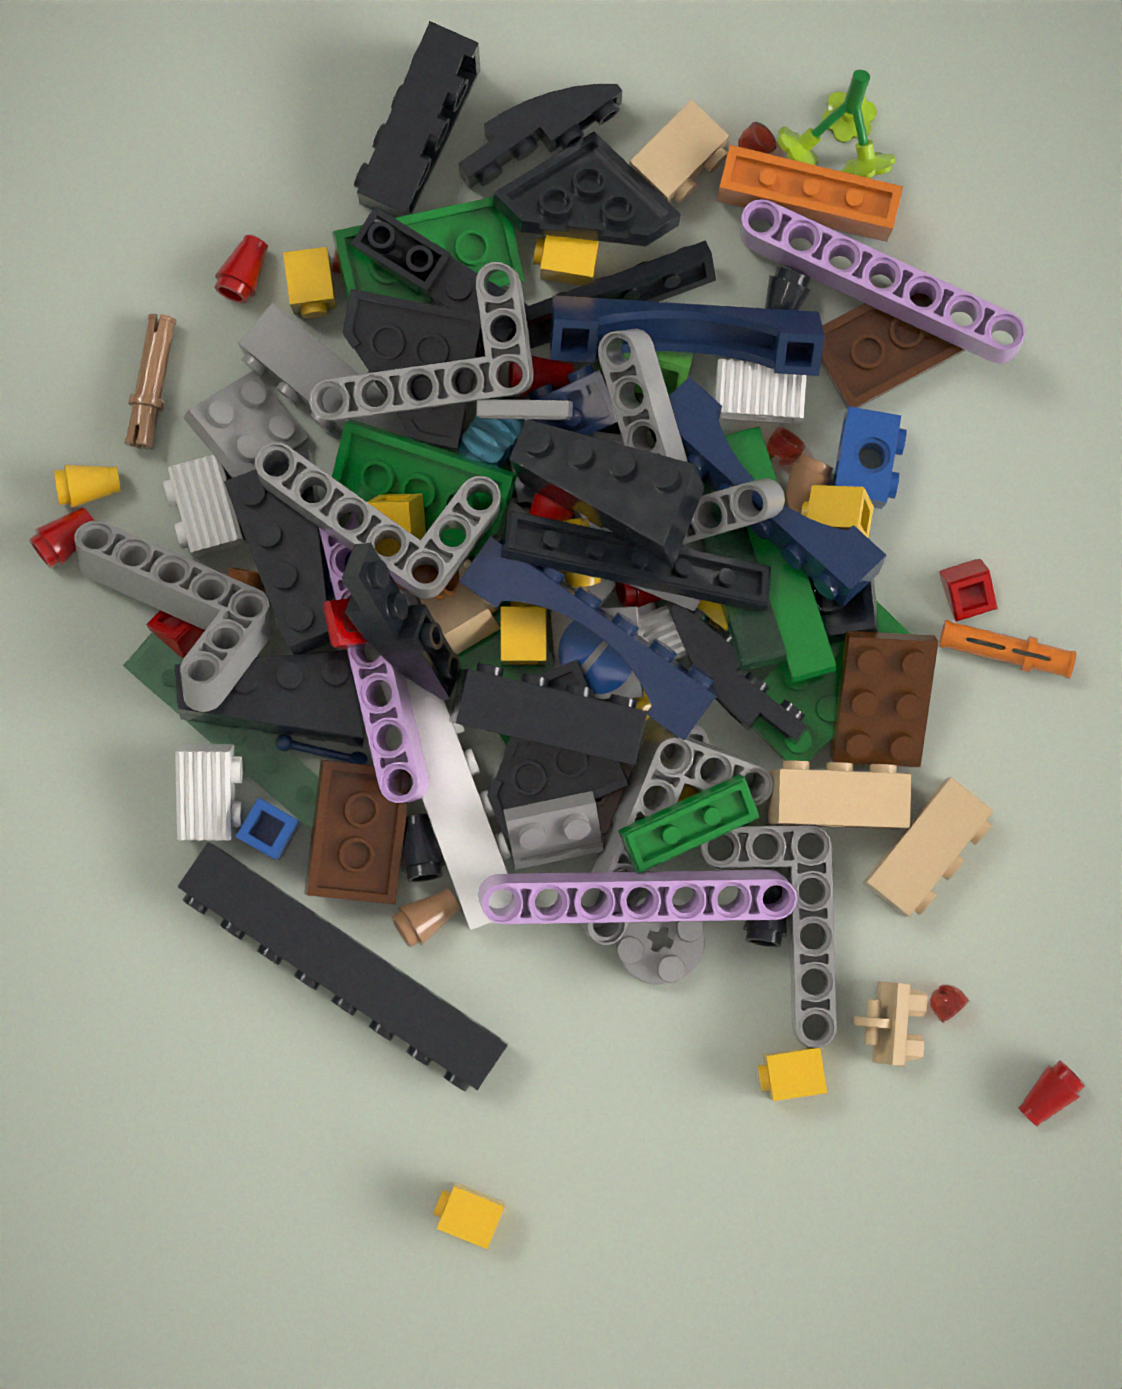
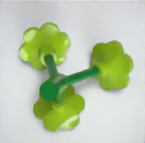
[777,69,896,178]

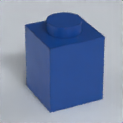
[236,797,302,861]

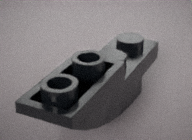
[458,84,622,189]
[351,206,528,342]
[342,542,461,700]
[670,603,807,745]

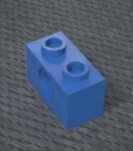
[832,406,907,509]

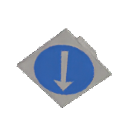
[551,607,644,699]

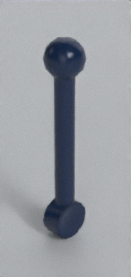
[276,734,368,765]

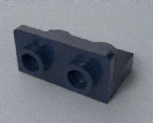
[524,364,618,435]

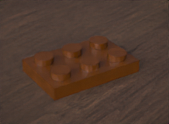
[821,271,965,409]
[830,631,939,767]
[304,760,411,904]

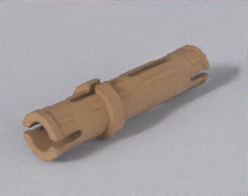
[124,313,177,449]

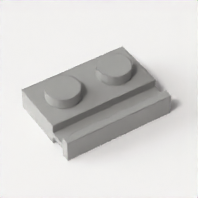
[504,791,604,870]

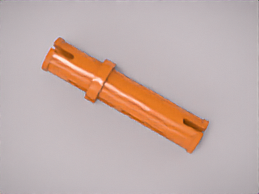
[939,620,1077,679]

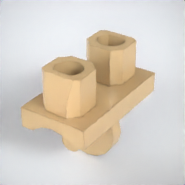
[853,981,928,1066]

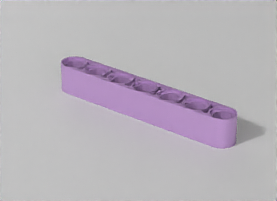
[740,199,1025,364]
[319,512,429,803]
[478,870,797,924]

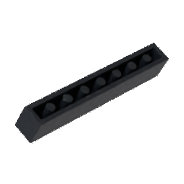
[177,842,509,1092]

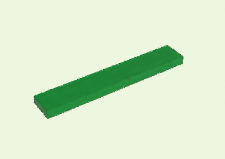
[725,426,837,683]

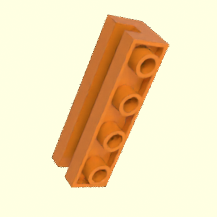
[716,145,903,242]

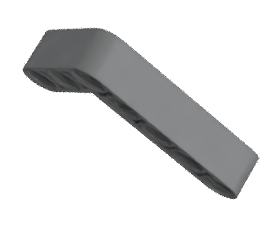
[309,262,534,420]
[598,328,785,544]
[255,442,500,599]
[75,521,272,712]
[578,728,773,945]
[698,825,837,1048]

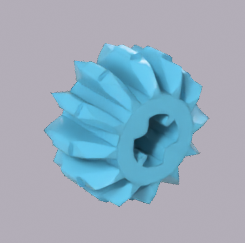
[458,398,525,469]

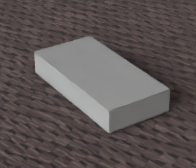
[477,400,573,420]

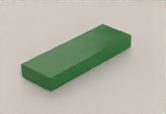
[618,774,760,874]

